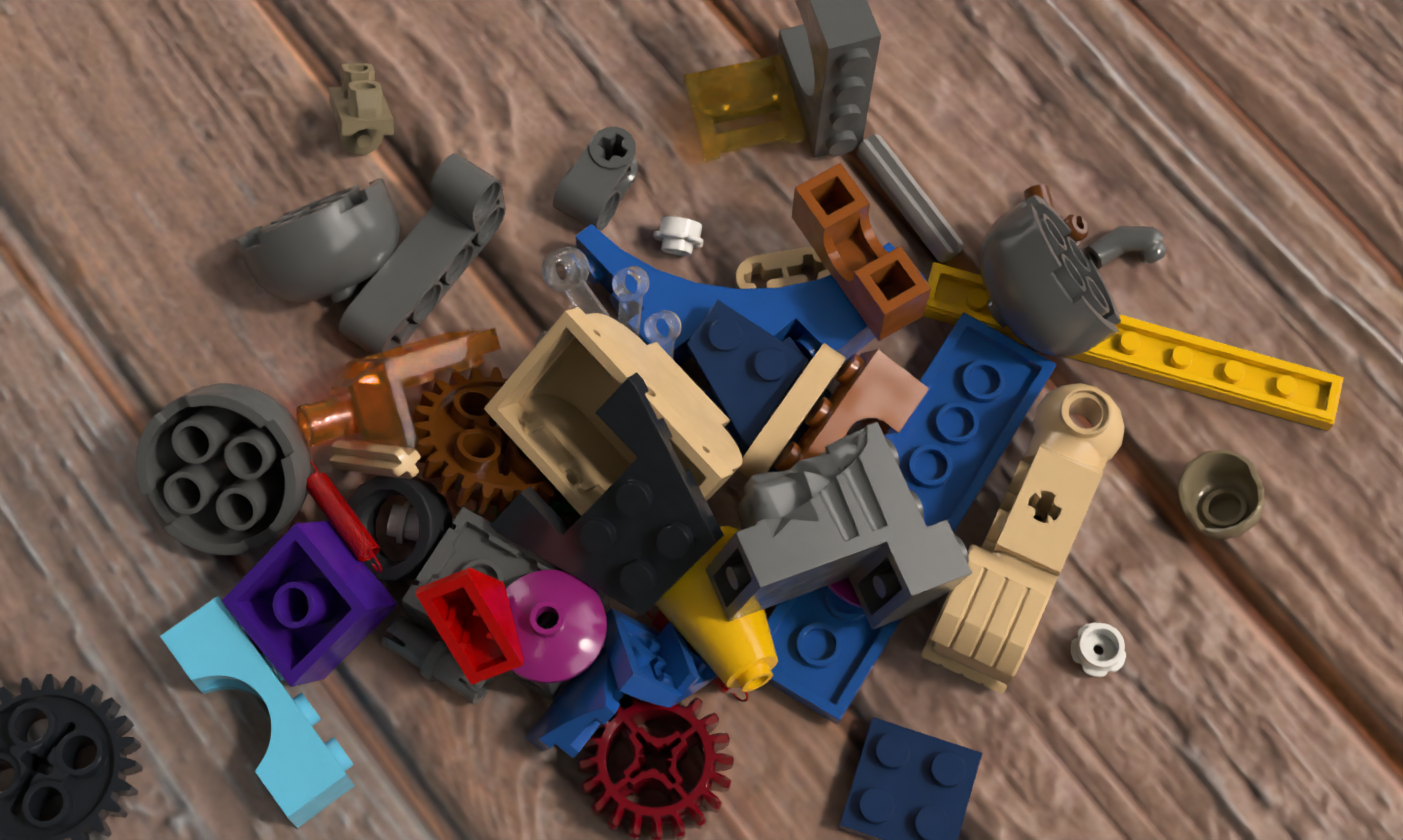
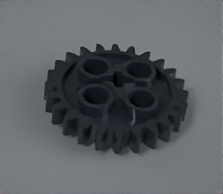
[0,674,143,840]

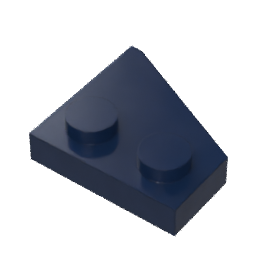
[687,300,808,448]

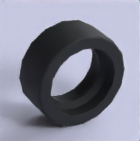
[347,476,453,581]

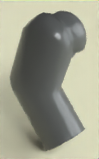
[1085,226,1166,269]

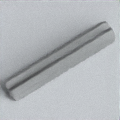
[857,134,963,263]

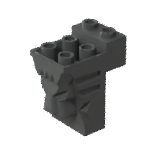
[705,422,972,630]

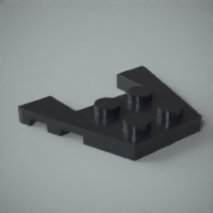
[490,372,724,615]

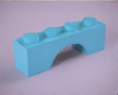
[160,596,355,828]

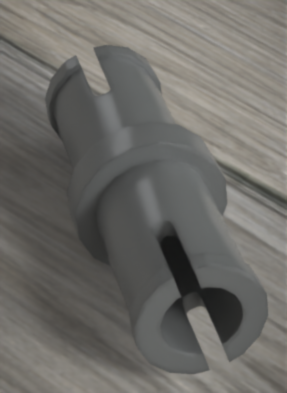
[382,616,495,705]

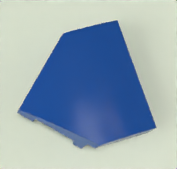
[604,608,718,708]
[525,648,625,758]

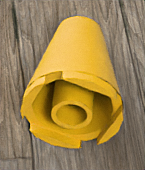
[655,526,778,692]

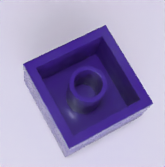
[221,521,398,687]

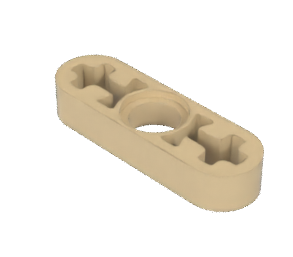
[737,343,847,479]

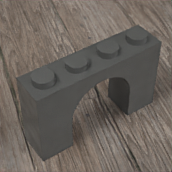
[777,0,881,158]

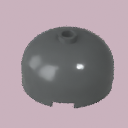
[235,178,400,303]
[980,195,1121,357]
[136,383,312,555]

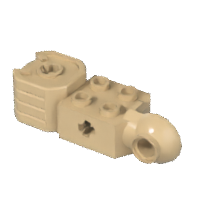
[921,383,1125,693]

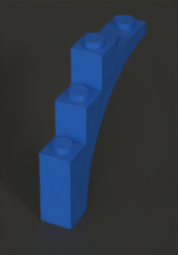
[575,224,926,366]

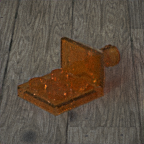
[296,328,501,448]

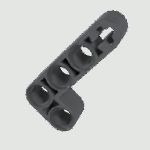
[339,153,506,362]

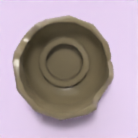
[1178,449,1265,540]

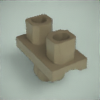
[329,63,394,155]

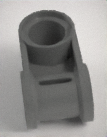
[553,127,638,231]

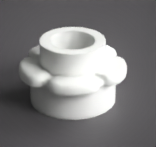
[653,216,704,256]
[1070,623,1126,677]

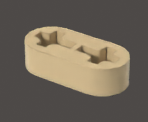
[735,247,831,289]

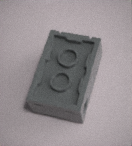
[402,507,610,701]

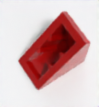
[415,567,524,685]

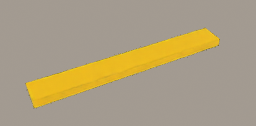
[924,262,1344,431]

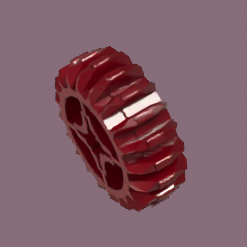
[577,694,734,840]

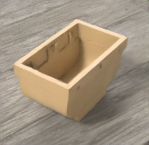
[484,307,742,516]

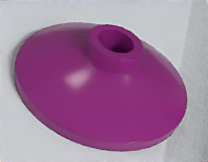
[506,570,607,683]

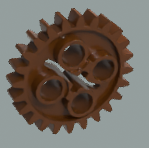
[409,367,566,515]

